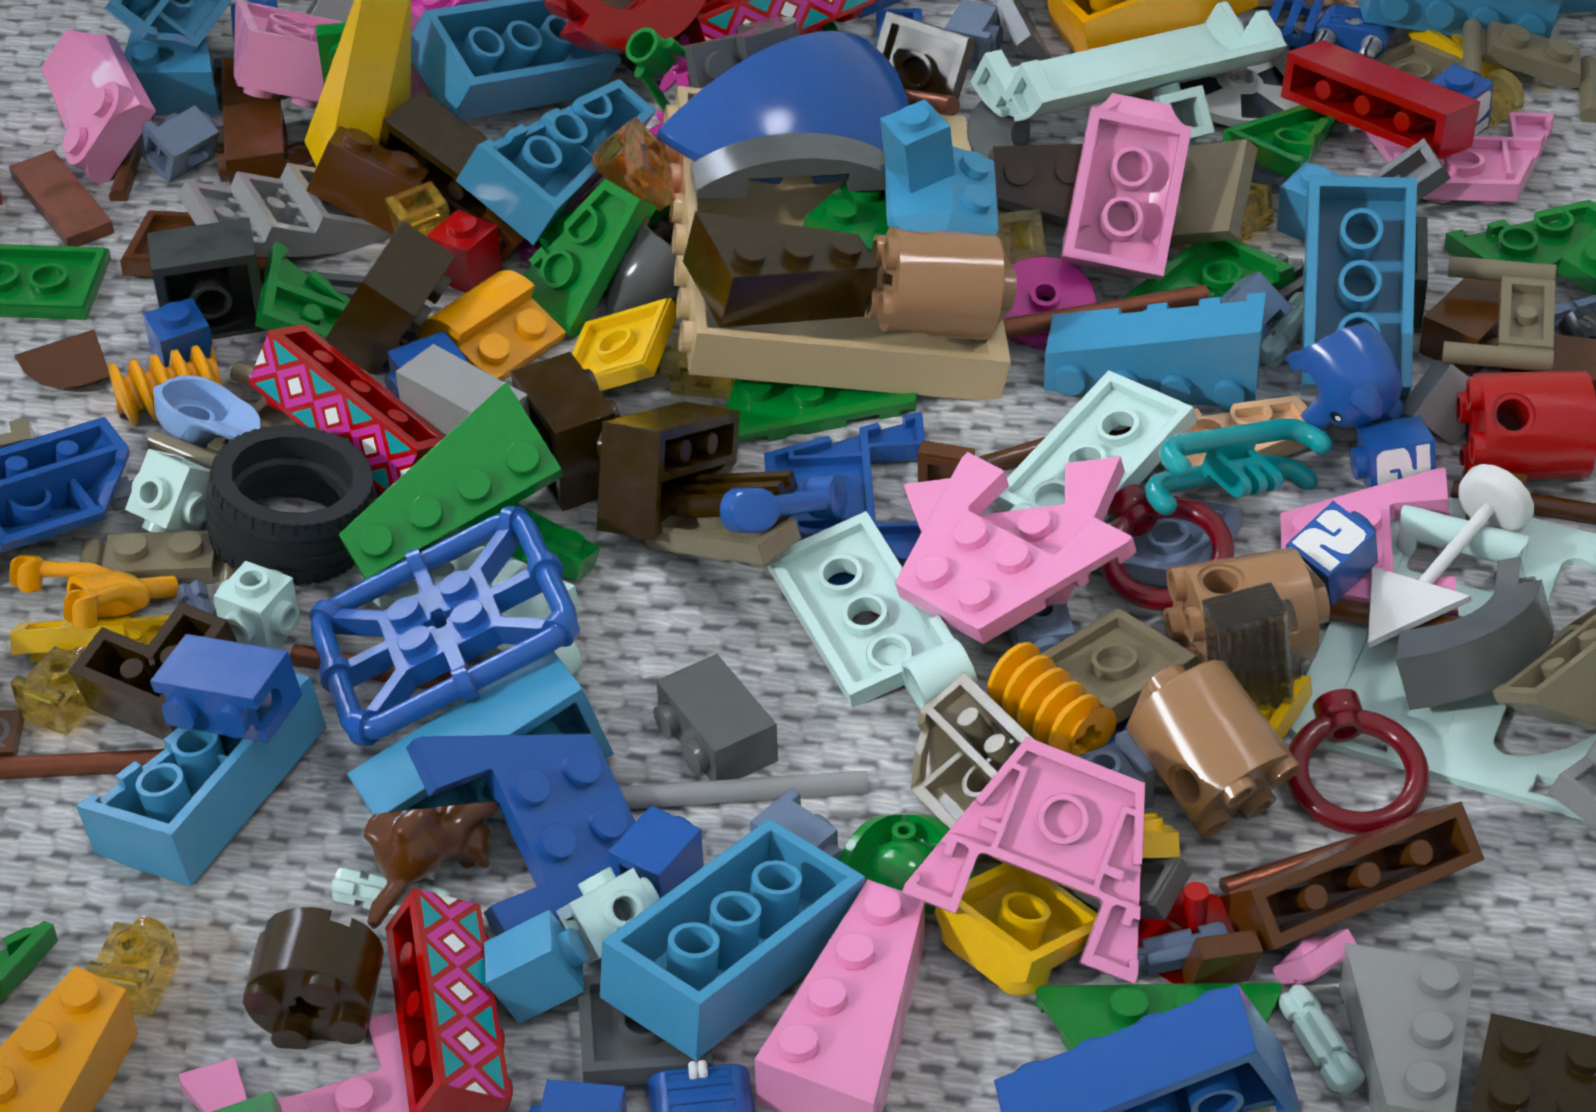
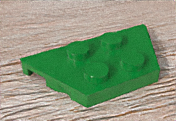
[1035,983,1282,1050]

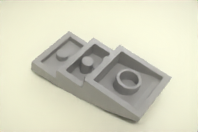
[179,163,393,257]

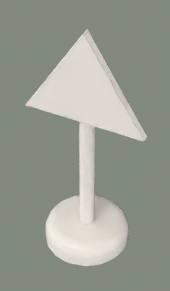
[1368,464,1534,648]

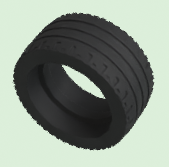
[206,425,375,585]

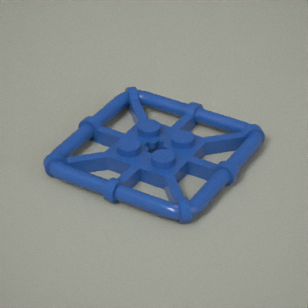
[309,506,580,746]

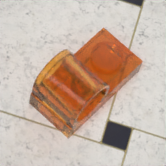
[592,116,676,210]

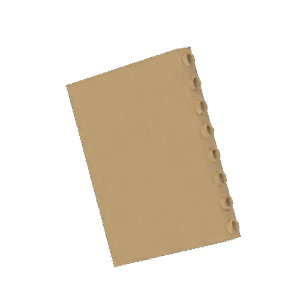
[663,86,1011,400]

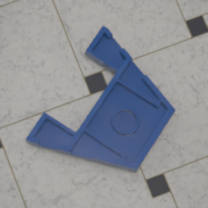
[764,412,925,566]
[406,734,636,937]

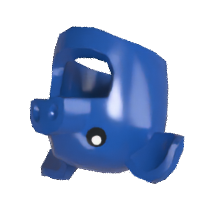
[1285,322,1405,431]

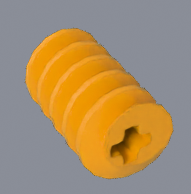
[108,345,222,426]
[987,642,1117,756]

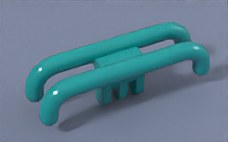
[1145,419,1333,516]

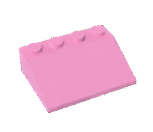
[234,0,432,108]

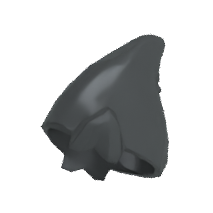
[605,217,680,316]

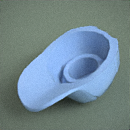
[154,375,261,448]

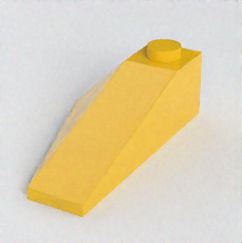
[304,0,411,167]

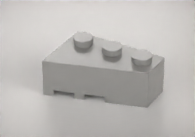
[1339,943,1475,1112]

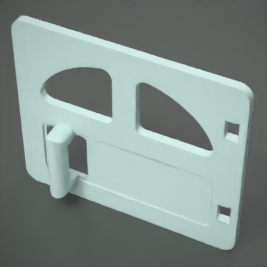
[1289,496,1596,821]

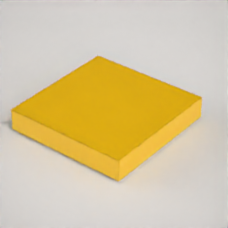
[572,298,677,391]

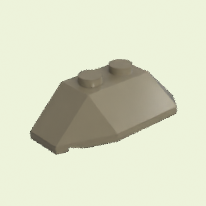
[1492,607,1596,730]
[911,672,1033,829]

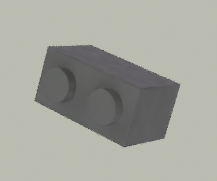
[653,654,778,781]

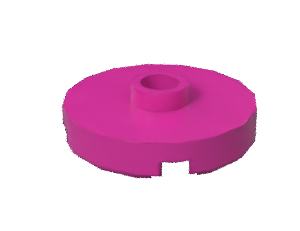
[1004,256,1096,350]

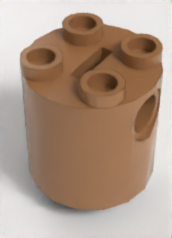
[866,226,1017,340]
[1163,547,1330,674]
[1126,660,1301,839]

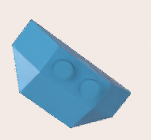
[103,0,232,53]
[885,146,999,235]

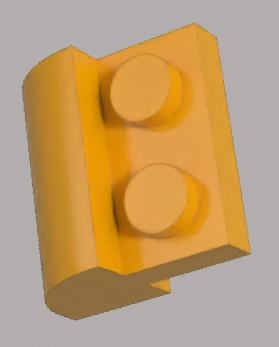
[415,270,566,381]

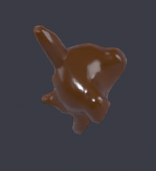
[364,801,498,929]

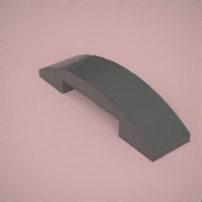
[690,133,886,199]

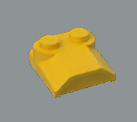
[934,863,1097,996]

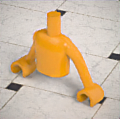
[9,555,178,629]

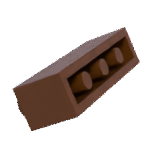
[1220,801,1485,951]

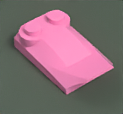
[41,29,156,184]
[1061,93,1192,280]

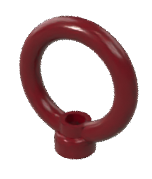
[1100,484,1235,611]
[1287,689,1430,835]

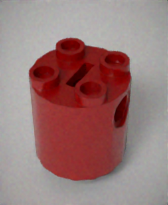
[1456,370,1596,480]

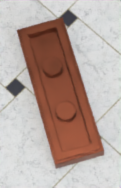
[9,150,114,247]

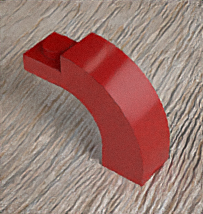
[544,0,706,54]

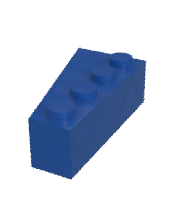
[994,984,1302,1112]

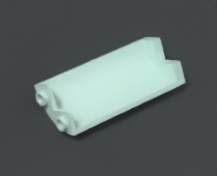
[970,1,1287,121]

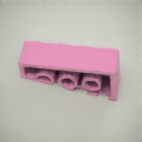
[754,880,925,1112]

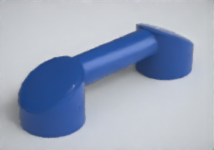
[720,474,847,533]

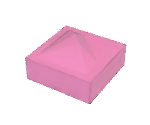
[1270,928,1357,987]

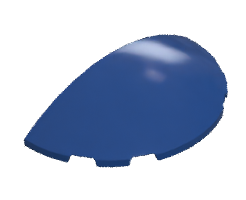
[657,31,909,185]

